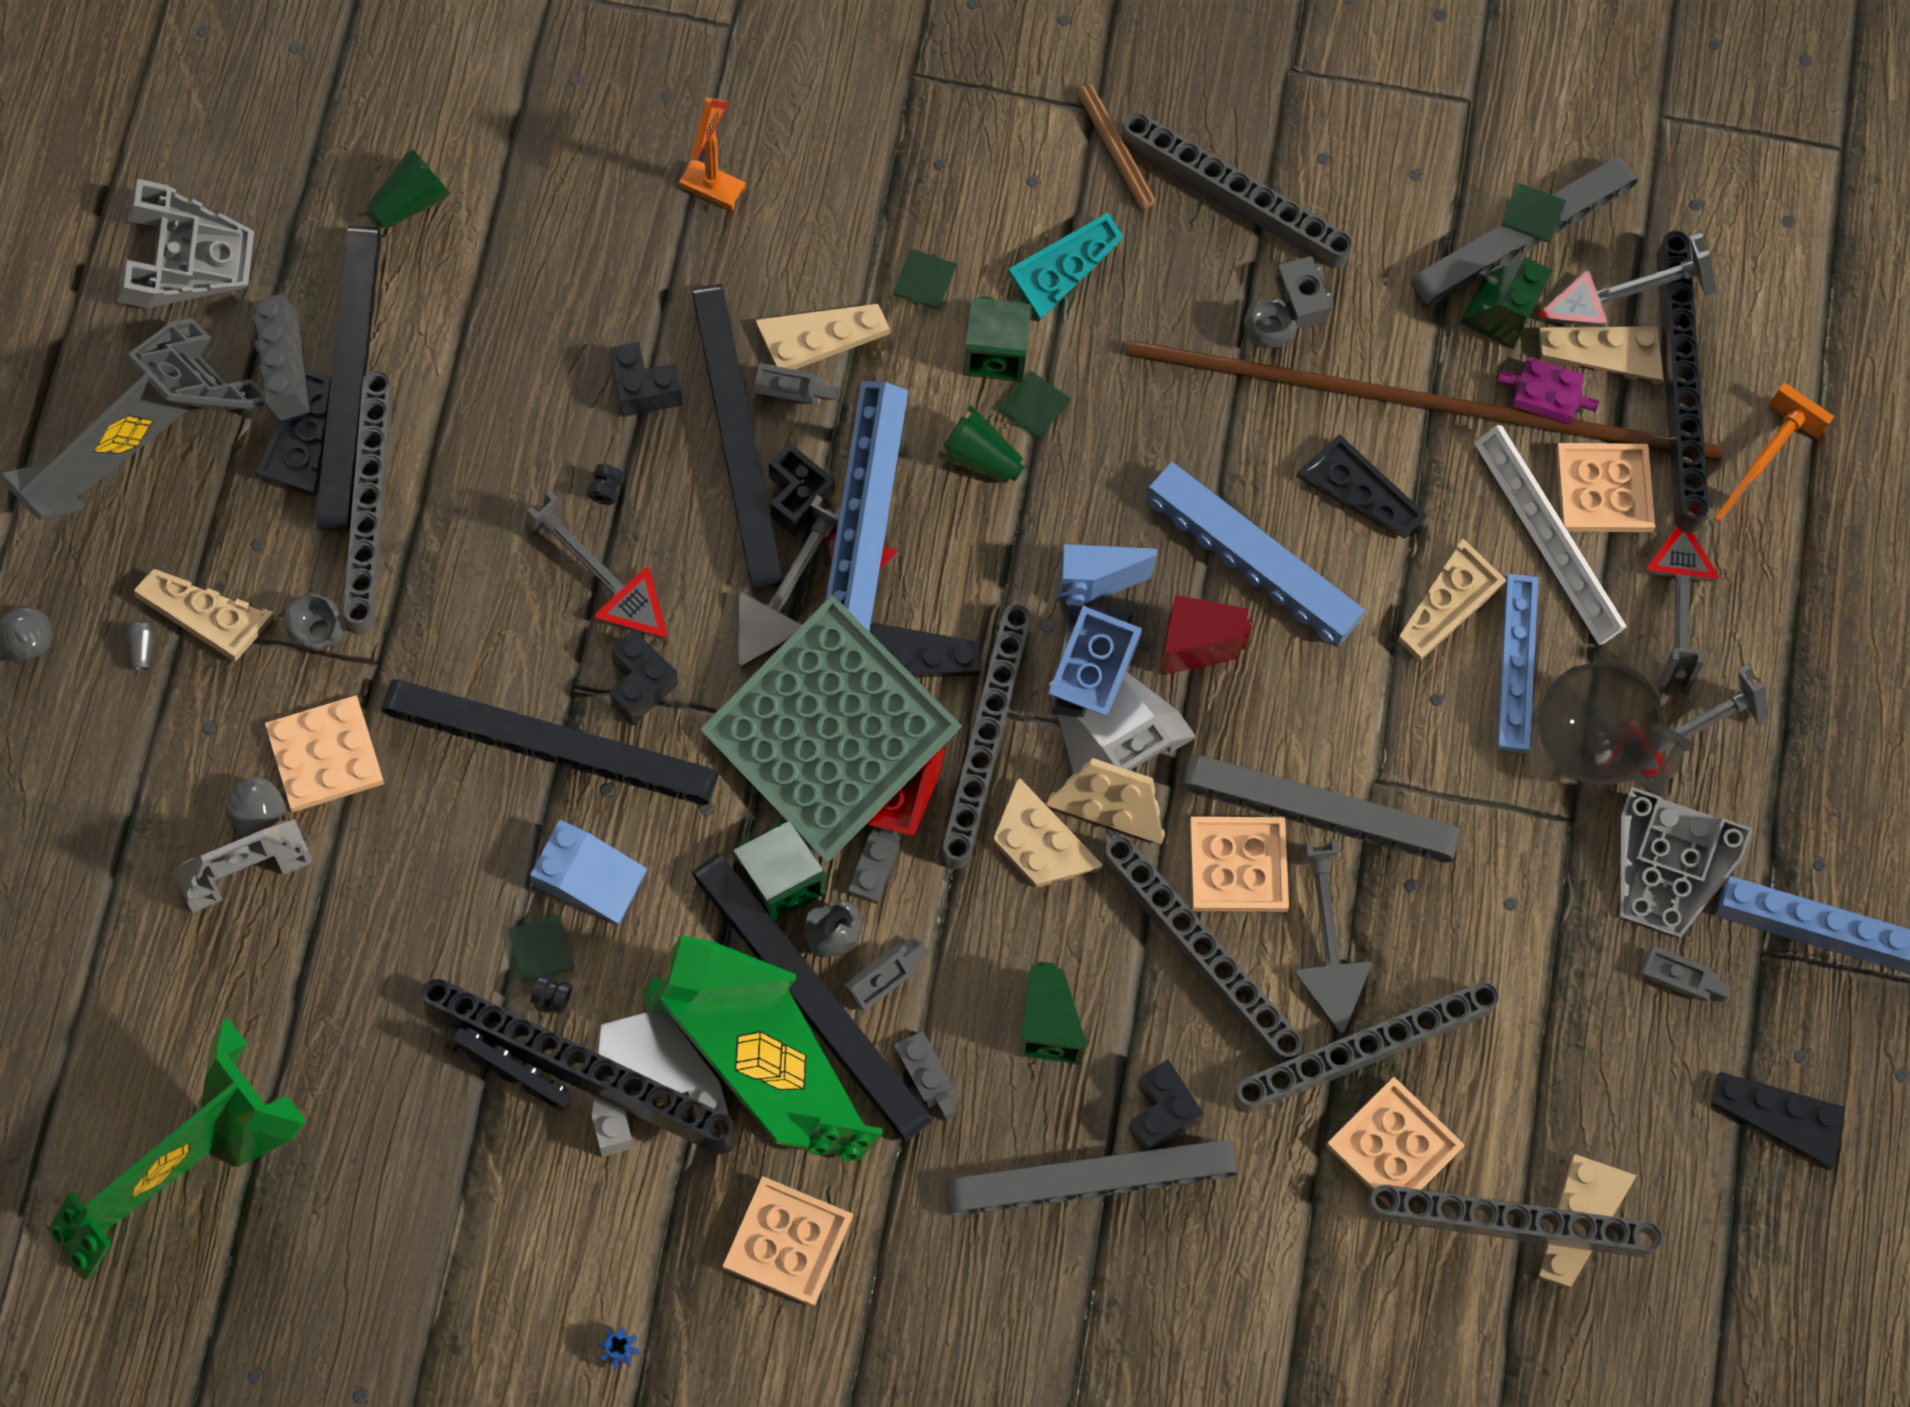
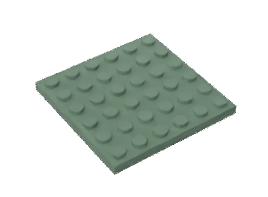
[700,595,962,862]

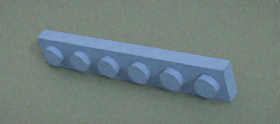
[1496,574,1538,754]

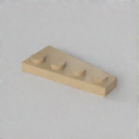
[755,304,890,370]
[1537,326,1664,385]
[1397,538,1506,662]
[134,569,274,662]
[1537,1154,1637,1289]

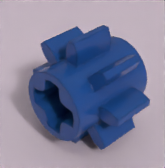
[598,1326,640,1370]

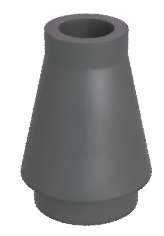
[124,623,156,670]

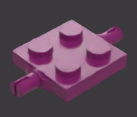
[1497,357,1599,425]

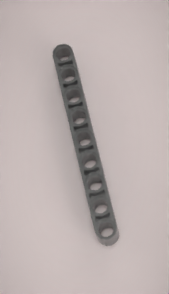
[1122,113,1353,268]
[1410,156,1639,308]
[343,370,394,635]
[942,604,1031,870]
[1181,755,1460,863]
[1103,836,1302,1064]
[1233,982,1499,1113]
[946,1140,1238,1216]
[1366,1185,1663,1257]

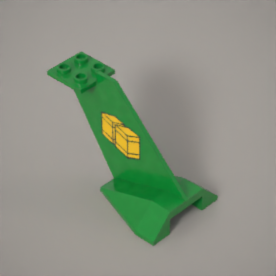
[642,935,883,1161]
[48,1018,306,1280]

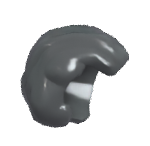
[1244,298,1297,348]
[285,593,344,650]
[0,605,54,663]
[225,777,286,838]
[803,900,862,957]

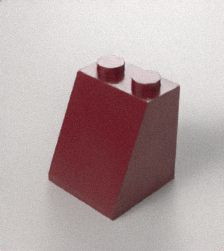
[1159,595,1253,675]

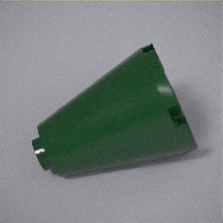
[366,149,450,229]
[937,405,1025,484]

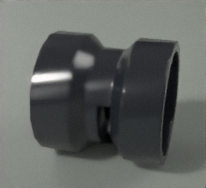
[586,464,625,506]
[530,973,573,1015]

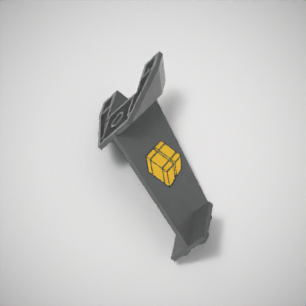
[0,318,264,520]

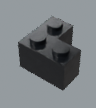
[609,342,682,417]
[769,442,835,536]
[610,630,678,725]
[1128,1059,1204,1151]

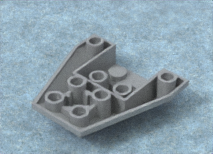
[1049,672,1196,774]
[1620,787,1753,938]

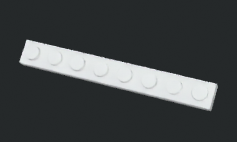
[1474,425,1627,645]

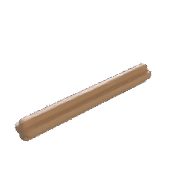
[1078,84,1155,209]

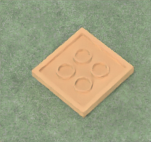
[1556,443,1655,532]
[265,695,384,813]
[1189,817,1289,912]
[1326,1077,1465,1208]
[723,1176,853,1307]

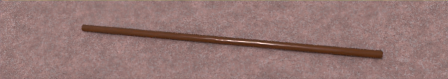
[1127,340,1723,460]

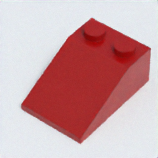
[866,747,945,836]

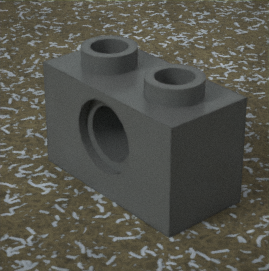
[1274,256,1334,329]

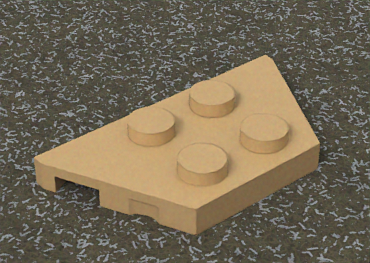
[1047,758,1165,844]
[993,779,1103,888]

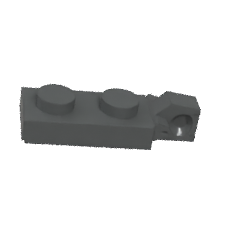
[752,362,839,405]
[848,827,901,904]
[844,937,928,1012]
[1639,945,1732,1003]
[894,1031,957,1121]

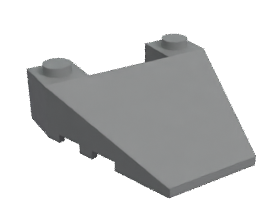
[117,179,254,308]
[174,819,313,913]
[592,1012,728,1157]

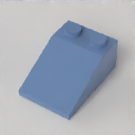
[1059,544,1157,606]
[1048,606,1142,717]
[530,819,647,926]

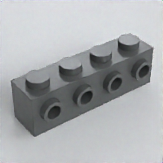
[252,294,309,421]

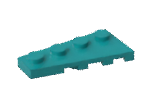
[1007,213,1124,321]

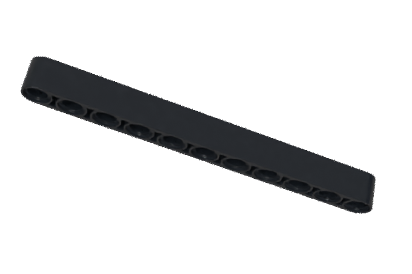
[317,226,381,531]
[1657,230,1709,533]
[692,283,782,590]
[381,679,719,805]
[691,853,932,1142]
[421,978,736,1155]

